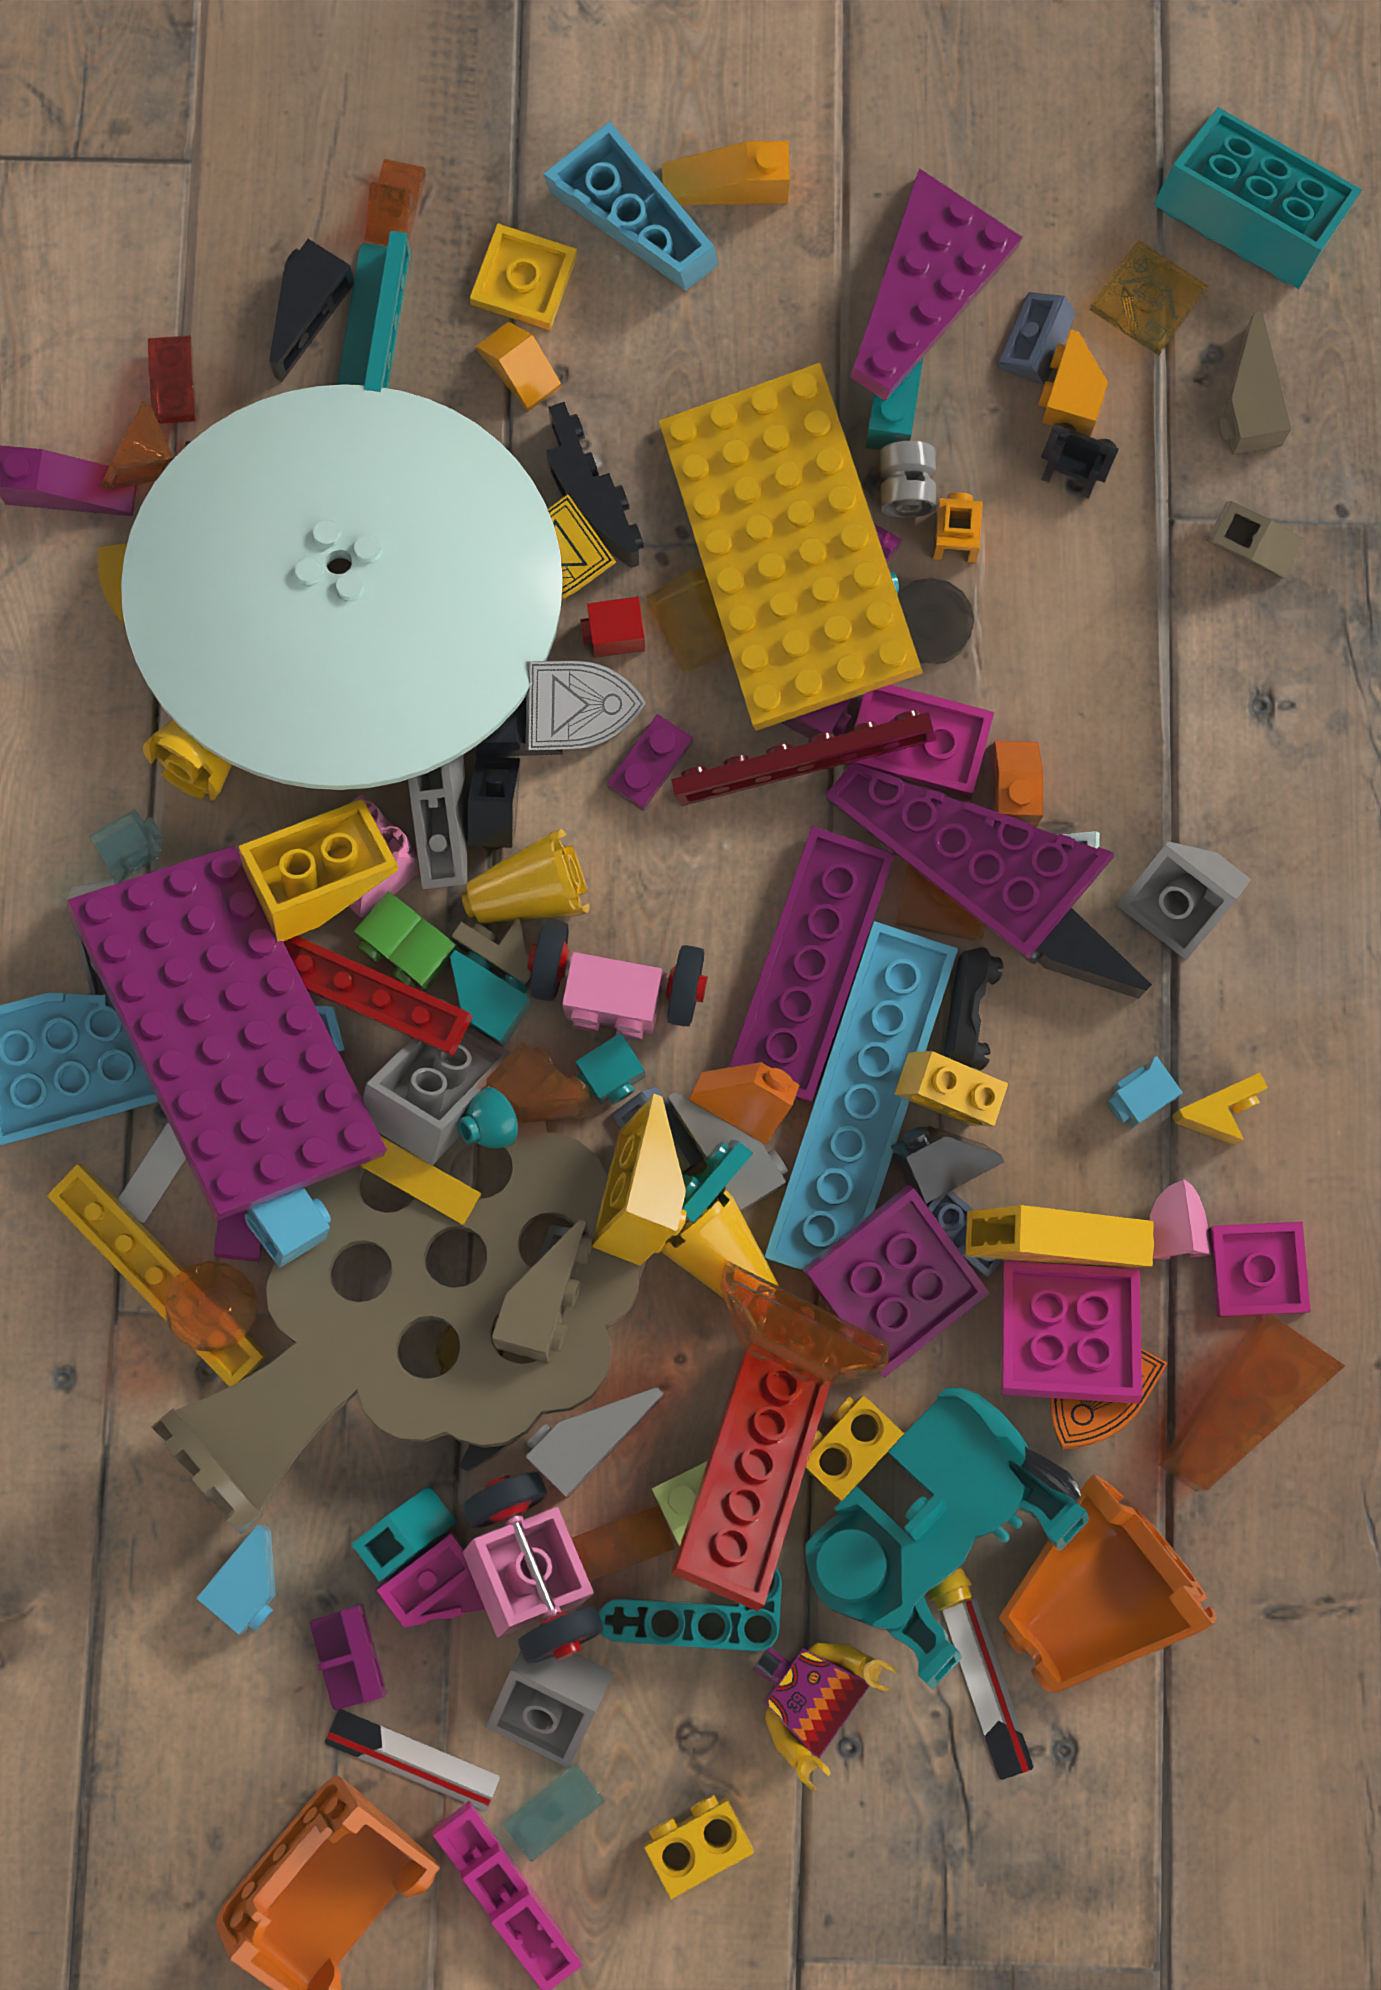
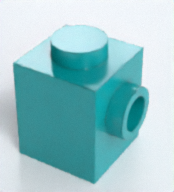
[573,1033,646,1105]

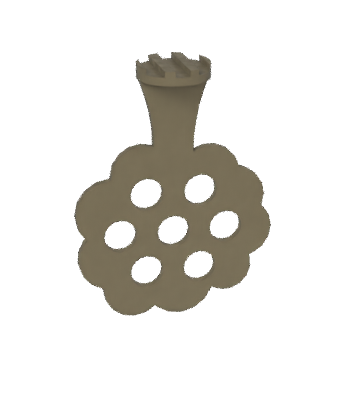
[151,1076,640,1534]

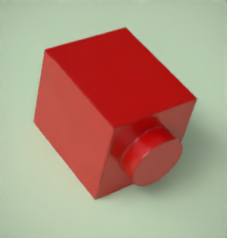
[580,596,645,658]

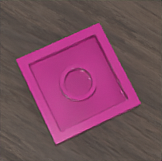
[1210,1222,1311,1317]

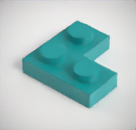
[682,1140,753,1223]

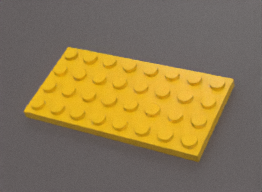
[659,362,923,731]

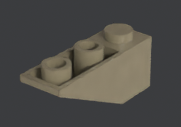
[492,1220,594,1363]

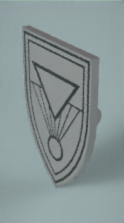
[526,661,647,750]

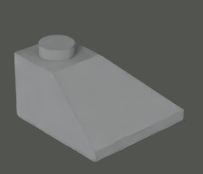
[1117,841,1252,960]

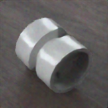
[880,441,937,518]

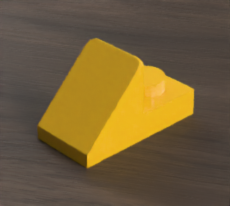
[1172,1072,1268,1145]

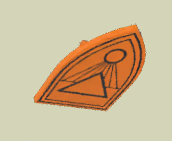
[1050,1348,1168,1450]

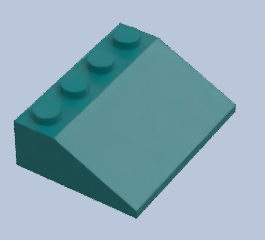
[1153,107,1362,289]

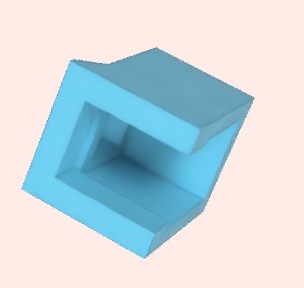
[1107,1056,1183,1128]

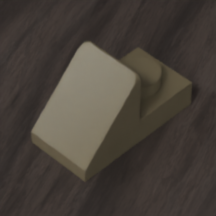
[452,917,531,992]

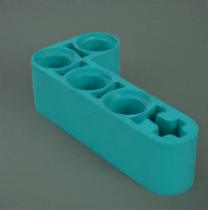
[599,1568,782,1651]

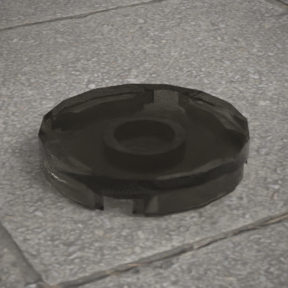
[897,578,975,664]

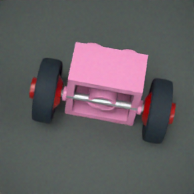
[527,920,708,1041]
[462,1472,604,1664]

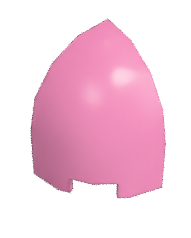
[1150,1179,1213,1260]

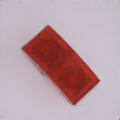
[148,335,196,424]

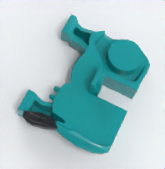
[806,1387,1090,1689]

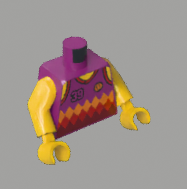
[753,1642,897,1790]

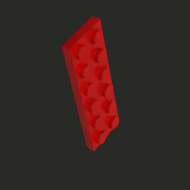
[671,1327,837,1611]

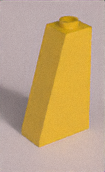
[966,1205,1154,1268]

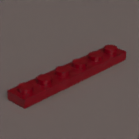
[671,710,936,806]

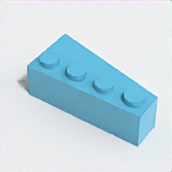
[543,121,719,291]
[245,1187,331,1268]

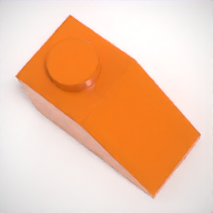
[993,740,1043,828]
[688,1062,799,1145]

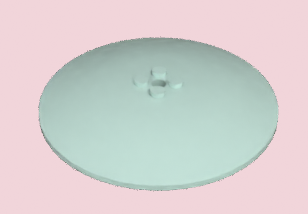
[121,384,563,790]

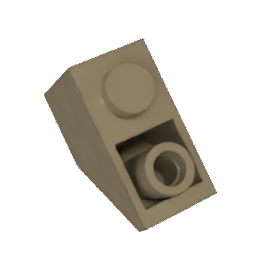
[1207,501,1304,578]

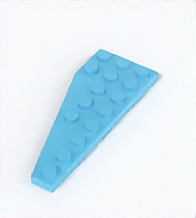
[0,993,346,1146]

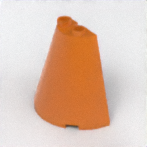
[998,1474,1217,1693]

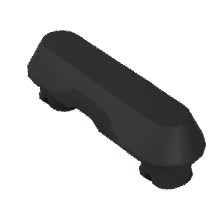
[944,947,1004,1071]

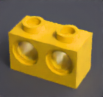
[894,1051,1008,1126]
[805,1395,904,1502]
[644,1795,754,1899]

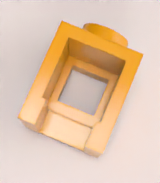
[933,492,983,563]

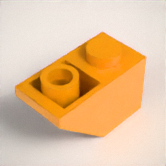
[1038,330,1108,437]

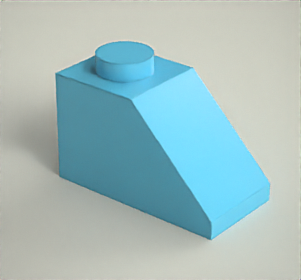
[196,1524,276,1634]

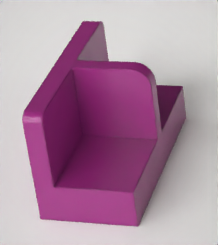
[310,1604,388,1710]

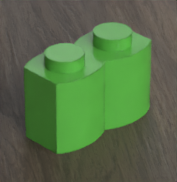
[354,891,459,992]

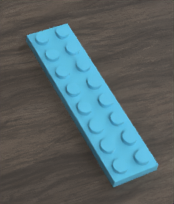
[764,921,958,1272]

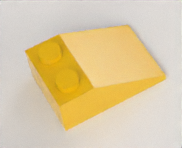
[238,799,399,942]
[591,1094,687,1266]

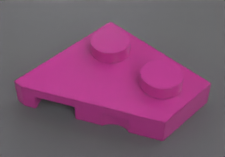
[376,1531,485,1628]

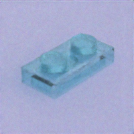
[503,1762,605,1862]

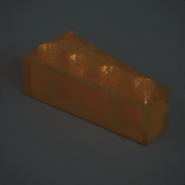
[1158,1312,1345,1492]

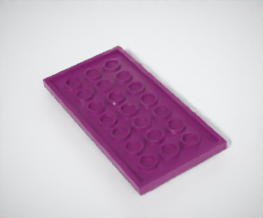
[66,845,387,1221]

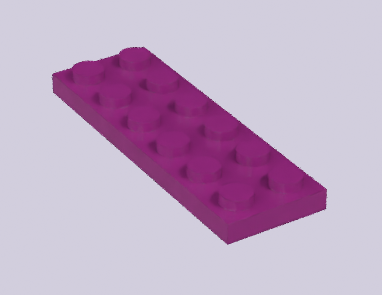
[729,826,895,1104]

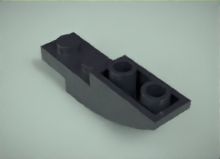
[546,402,644,568]

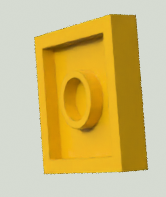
[470,223,578,330]

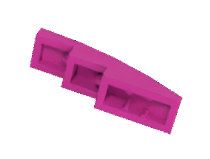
[431,1800,583,1990]

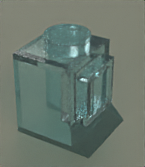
[89,809,165,883]

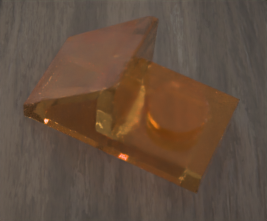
[365,159,426,246]

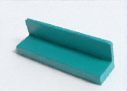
[337,231,411,392]

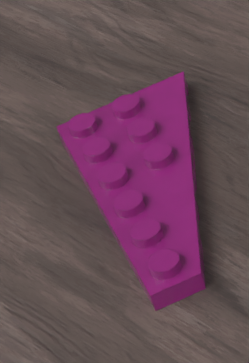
[825,762,1115,959]

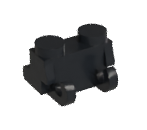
[1041,423,1119,499]

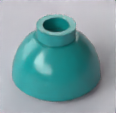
[457,1087,518,1149]

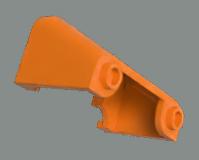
[216,1776,440,1990]

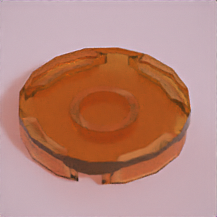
[165,1261,258,1351]

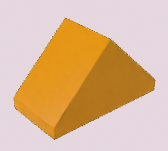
[475,321,561,412]

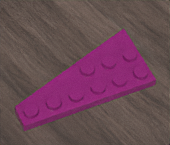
[850,168,1022,401]

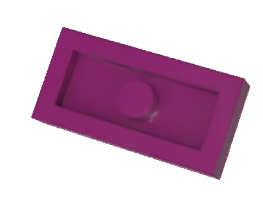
[607,714,693,811]

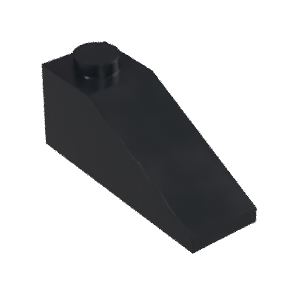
[269,239,354,382]
[1021,908,1152,999]

